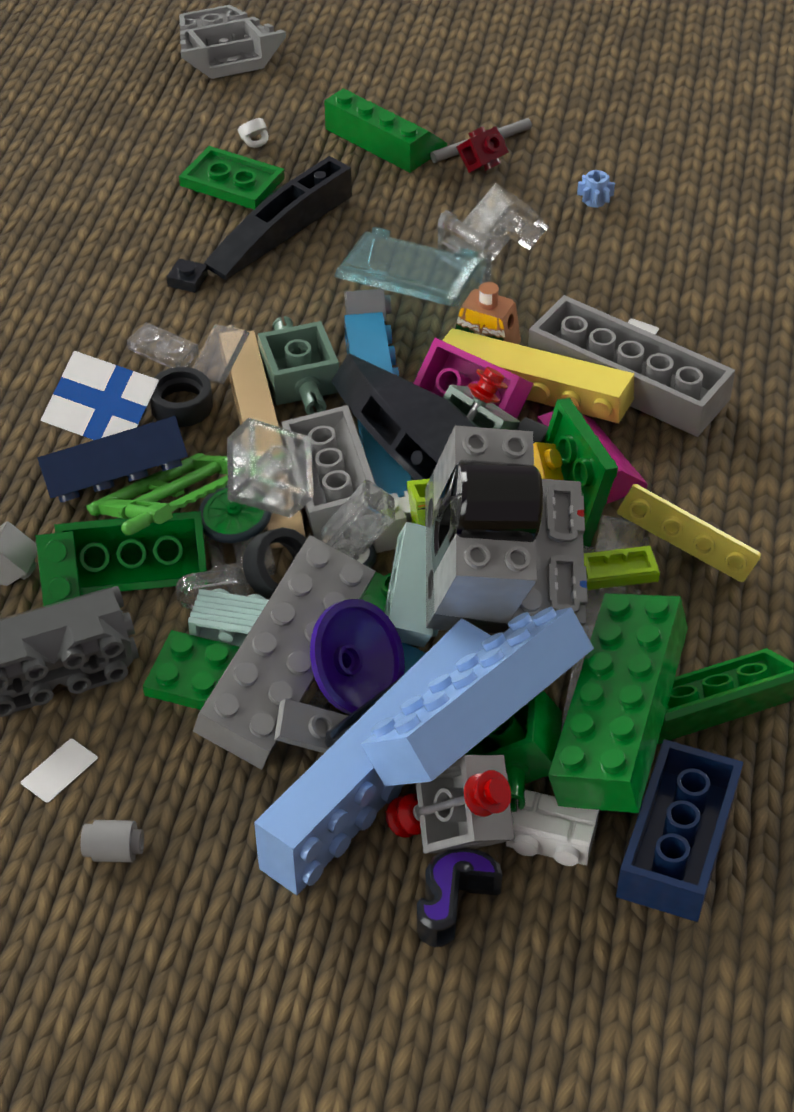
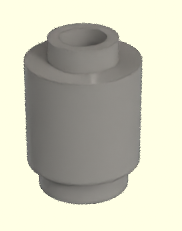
[81,820,144,863]

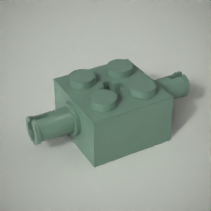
[258,316,339,415]

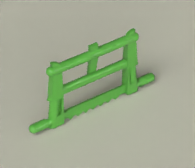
[86,447,288,535]

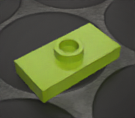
[584,546,660,590]

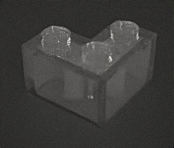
[456,183,549,261]

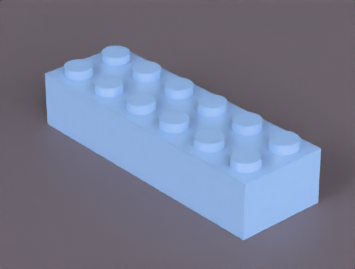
[361,607,594,786]

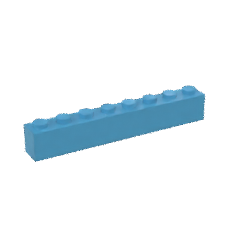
[344,312,415,497]

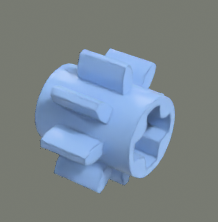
[577,170,615,208]

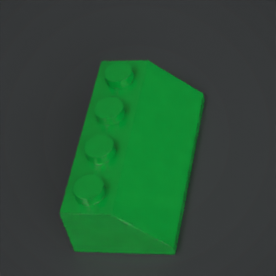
[324,88,447,173]

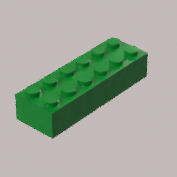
[548,593,688,813]

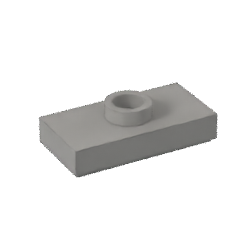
[274,698,348,753]

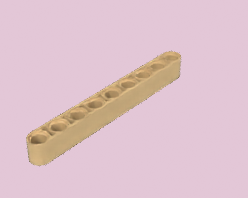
[221,330,305,549]

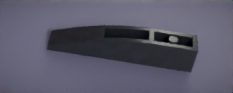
[204,156,352,280]
[332,353,478,480]

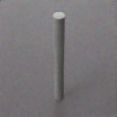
[430,118,532,163]

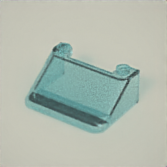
[334,227,487,308]

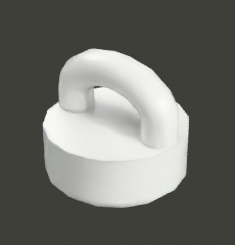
[238,118,269,148]

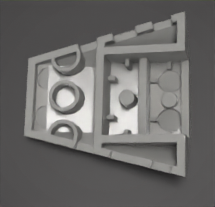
[179,5,286,79]

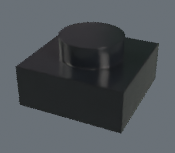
[167,259,208,293]

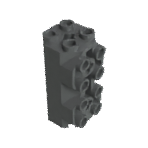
[0,586,139,717]

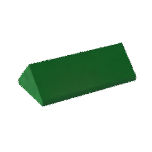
[54,511,208,595]
[657,648,794,744]

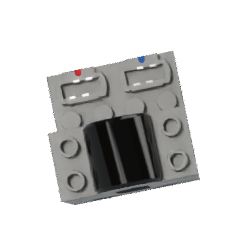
[425,425,588,633]

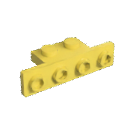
[617,484,761,582]

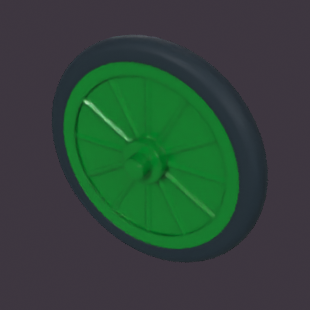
[198,483,272,543]

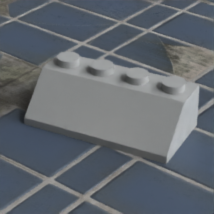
[281,405,380,542]

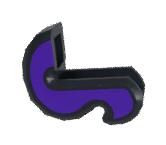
[416,848,503,947]

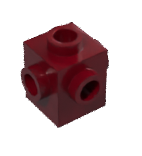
[456,126,509,173]

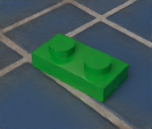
[35,531,81,606]

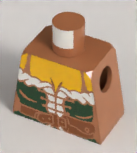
[455,282,521,345]

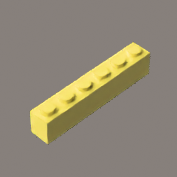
[442,328,635,424]

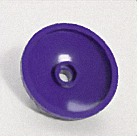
[310,599,405,715]

